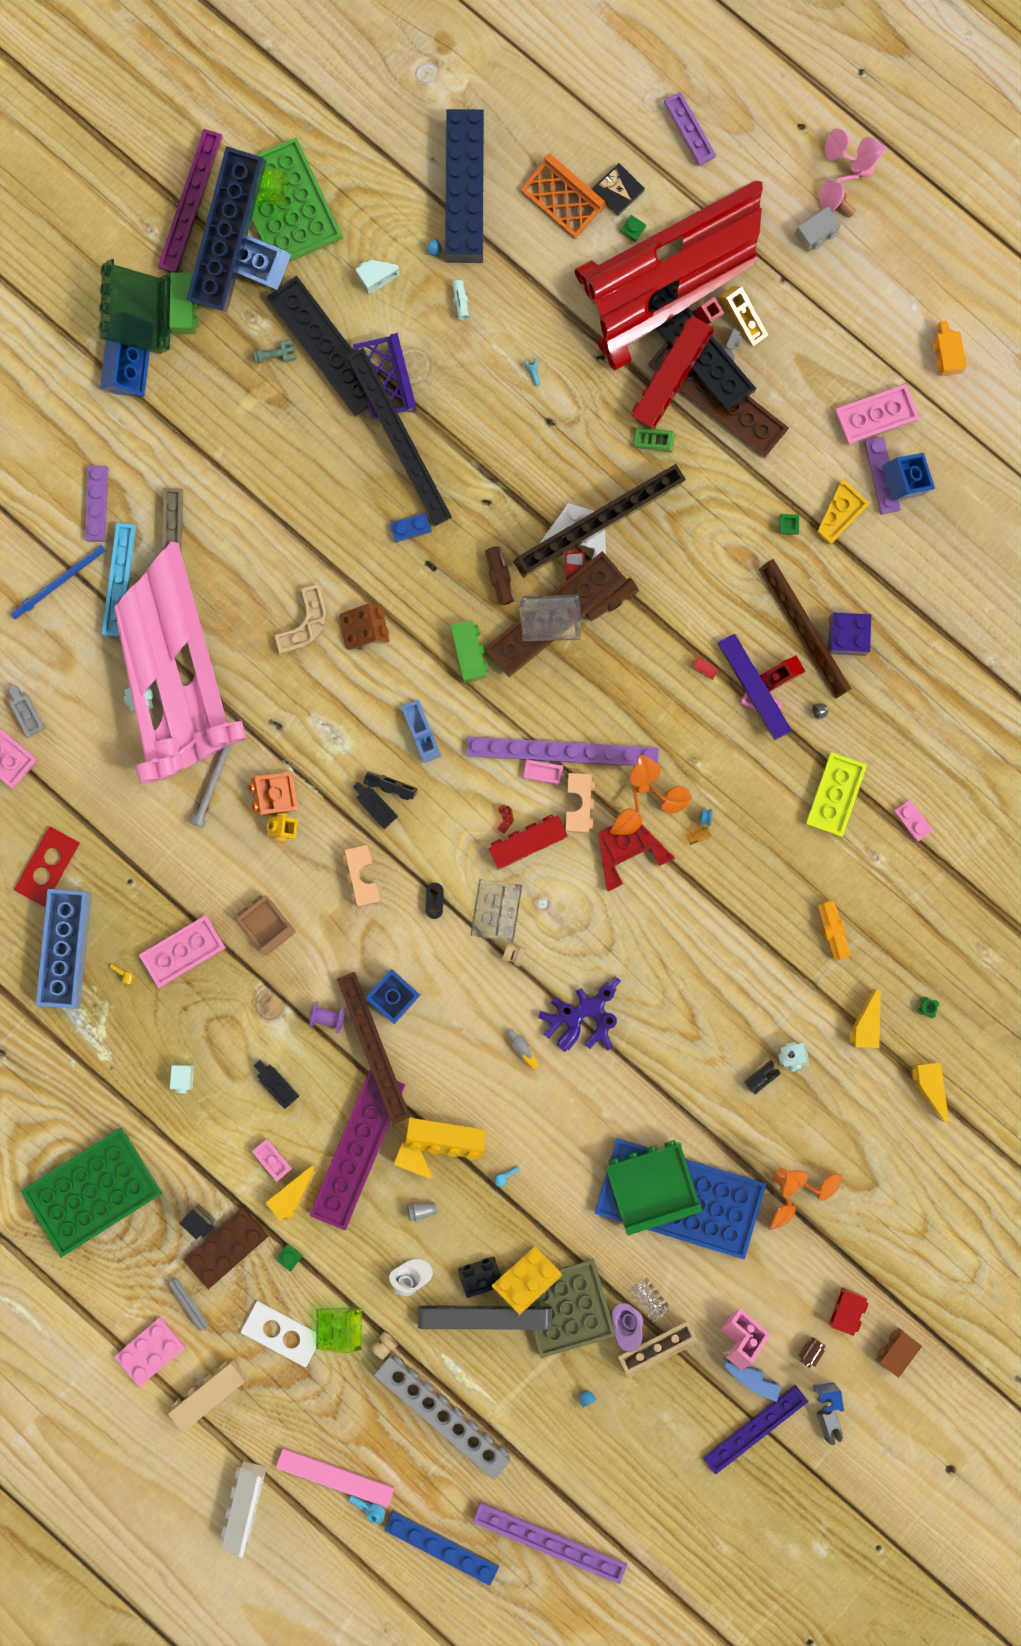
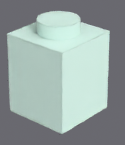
[170,1064,194,1093]

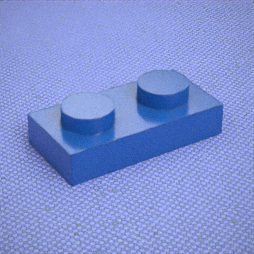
[390,513,432,543]

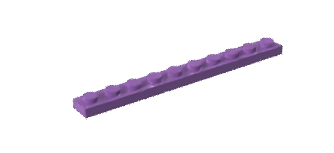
[467,737,659,766]

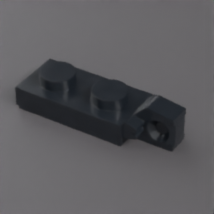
[363,771,418,800]
[353,782,398,830]
[254,1060,300,1109]

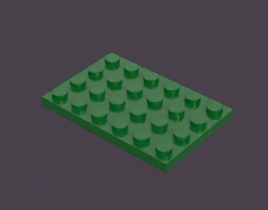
[21,1127,163,1258]

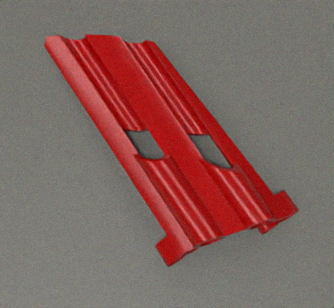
[574,181,763,371]

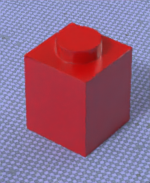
[692,297,724,324]

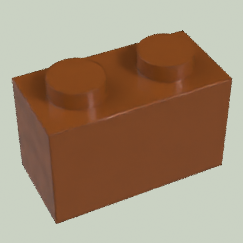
[876,1328,922,1378]

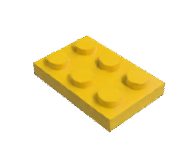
[492,1246,562,1316]

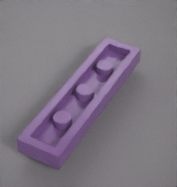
[664,92,716,166]
[864,437,901,515]
[85,466,109,542]

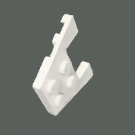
[539,503,606,559]

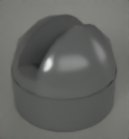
[812,703,829,720]

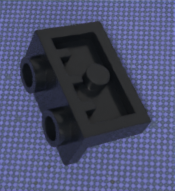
[458,1257,501,1298]

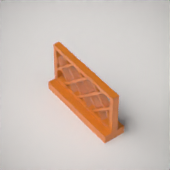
[520,153,606,239]

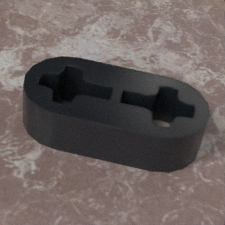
[426,882,444,919]

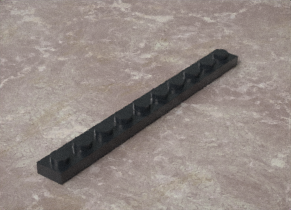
[346,348,452,527]

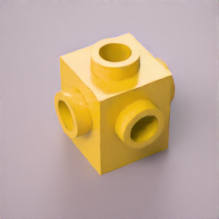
[267,813,298,842]

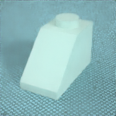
[356,260,400,295]

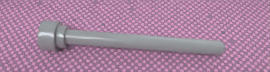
[189,744,232,828]

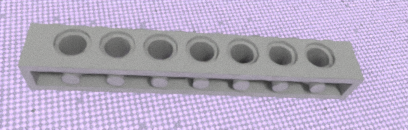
[374,1353,510,1480]

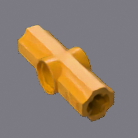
[817,900,851,960]

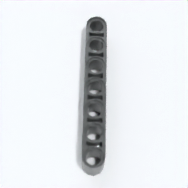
[417,1306,552,1330]

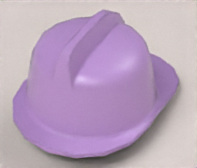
[612,1303,643,1352]

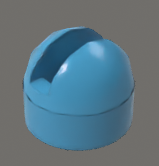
[425,239,442,256]
[579,1390,596,1407]

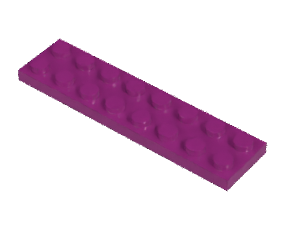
[309,1070,406,1231]

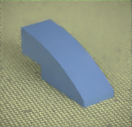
[401,699,441,763]
[723,1359,781,1402]

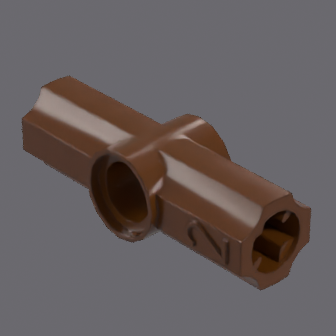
[485,546,515,606]
[586,577,639,622]

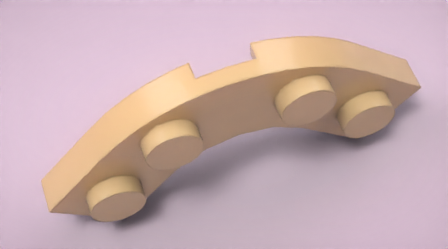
[274,584,326,655]

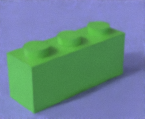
[169,273,199,334]
[450,620,489,683]

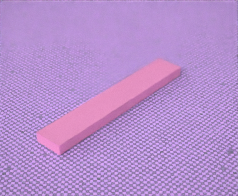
[276,1447,394,1508]

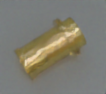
[686,826,712,846]

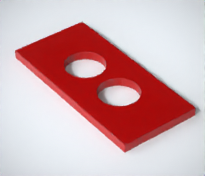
[14,826,80,907]

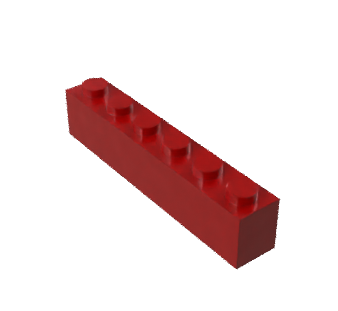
[632,316,714,430]

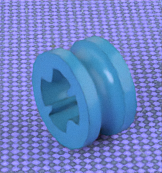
[700,808,712,826]

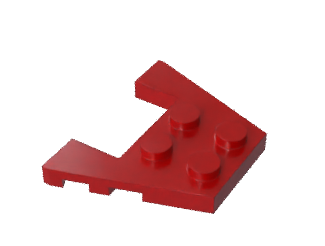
[598,824,675,892]

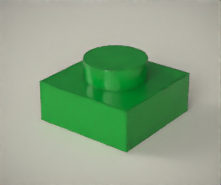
[620,215,646,242]
[779,514,799,535]
[276,1243,303,1272]

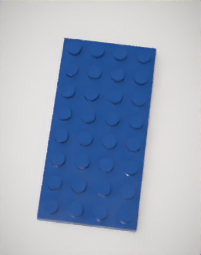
[594,1138,766,1260]

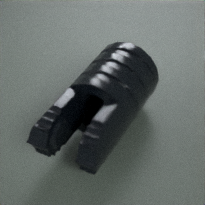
[744,1060,781,1095]

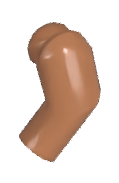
[839,192,856,217]

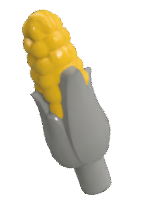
[507,1029,539,1070]

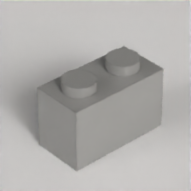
[795,207,841,252]

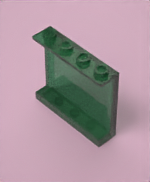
[98,259,171,354]

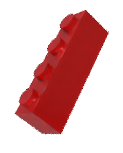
[488,814,568,870]

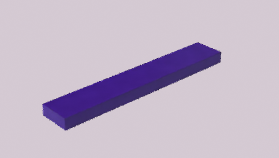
[718,634,792,741]
[703,1384,809,1475]

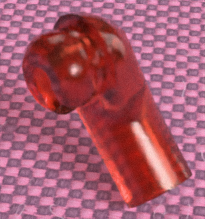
[497,805,514,834]

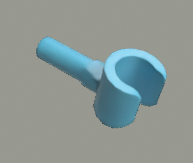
[526,358,540,386]
[495,1166,520,1186]

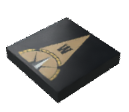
[592,163,645,216]

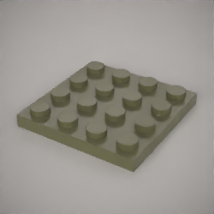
[530,1259,616,1358]

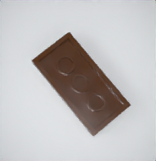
[183,1207,268,1290]

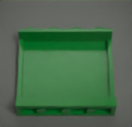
[605,1140,703,1236]

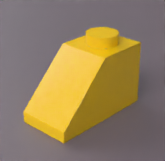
[394,1141,432,1179]

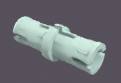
[452,280,470,320]

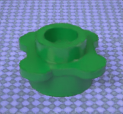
[917,997,939,1018]

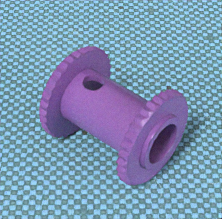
[309,1001,345,1034]

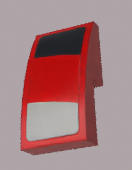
[564,552,584,581]

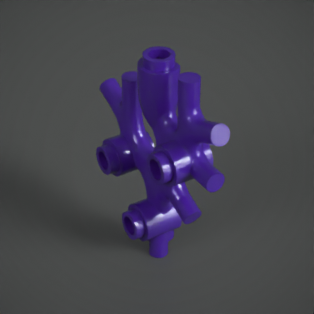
[538,976,621,1052]

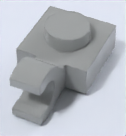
[724,328,743,361]

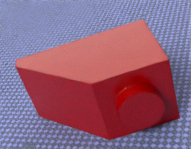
[760,655,806,692]

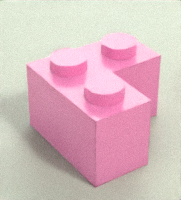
[720,1308,770,1370]

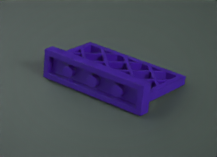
[353,333,416,419]

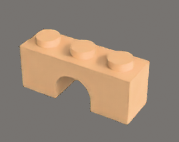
[565,773,595,833]
[343,845,381,907]

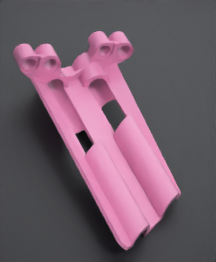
[114,541,246,784]

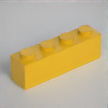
[404,1118,486,1160]

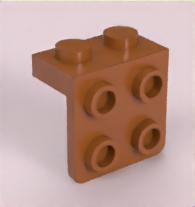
[339,603,389,650]

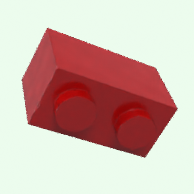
[829,1287,868,1336]

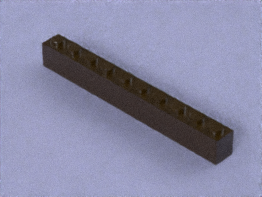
[513,464,686,578]

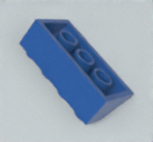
[100,312,153,397]

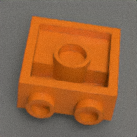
[249,772,298,817]

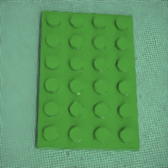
[252,137,343,263]

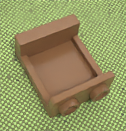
[236,895,296,956]

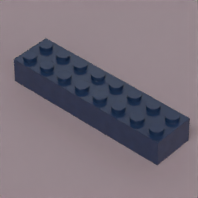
[445,109,484,263]
[186,146,267,313]

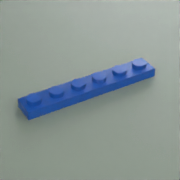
[384,1511,499,1586]

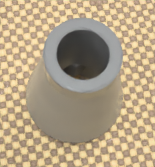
[407,1202,437,1222]

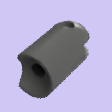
[817,1409,843,1445]

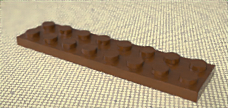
[648,342,789,458]
[485,551,627,678]

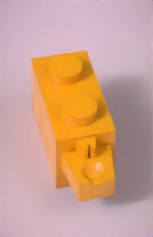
[932,320,967,377]

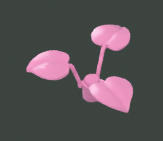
[819,128,887,212]

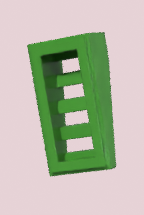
[633,428,675,453]

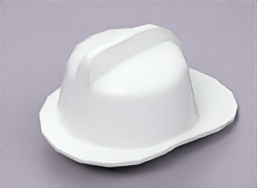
[389,1259,433,1297]

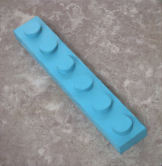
[102,523,136,638]

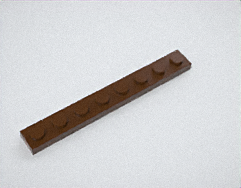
[758,559,851,699]
[337,972,410,1125]

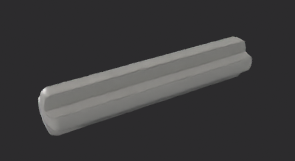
[168,1278,208,1331]

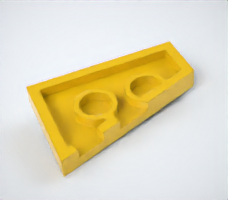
[817,478,870,545]

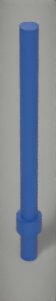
[10,545,106,619]

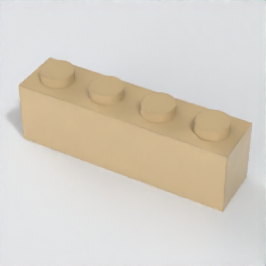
[618,1321,699,1378]
[168,1360,247,1433]

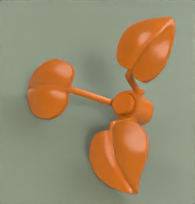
[610,755,692,835]
[768,1168,842,1230]

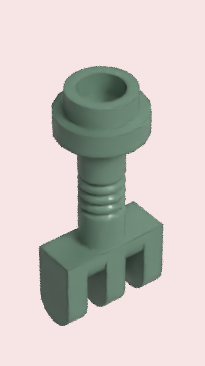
[253,340,297,364]

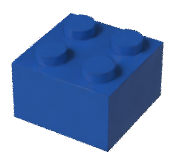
[882,453,935,501]
[366,969,421,1024]

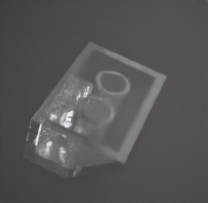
[519,594,581,641]
[470,879,522,942]

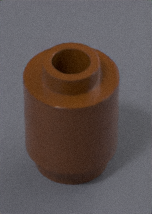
[799,1337,826,1368]

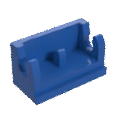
[813,1383,844,1412]

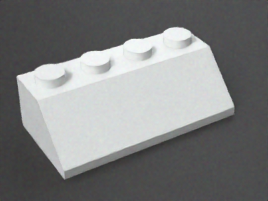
[221,1461,266,1558]

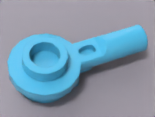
[349,1495,385,1524]

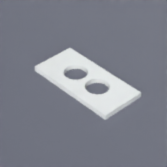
[240,1300,323,1368]

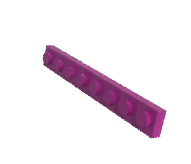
[158,129,223,273]

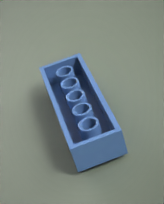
[36,889,91,1009]

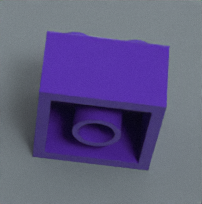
[828,612,871,656]

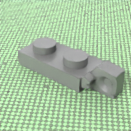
[8,685,46,738]

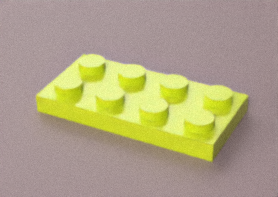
[805,752,867,837]

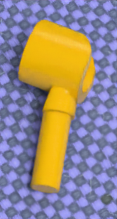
[110,964,134,984]

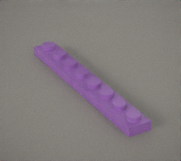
[473,1502,627,1584]

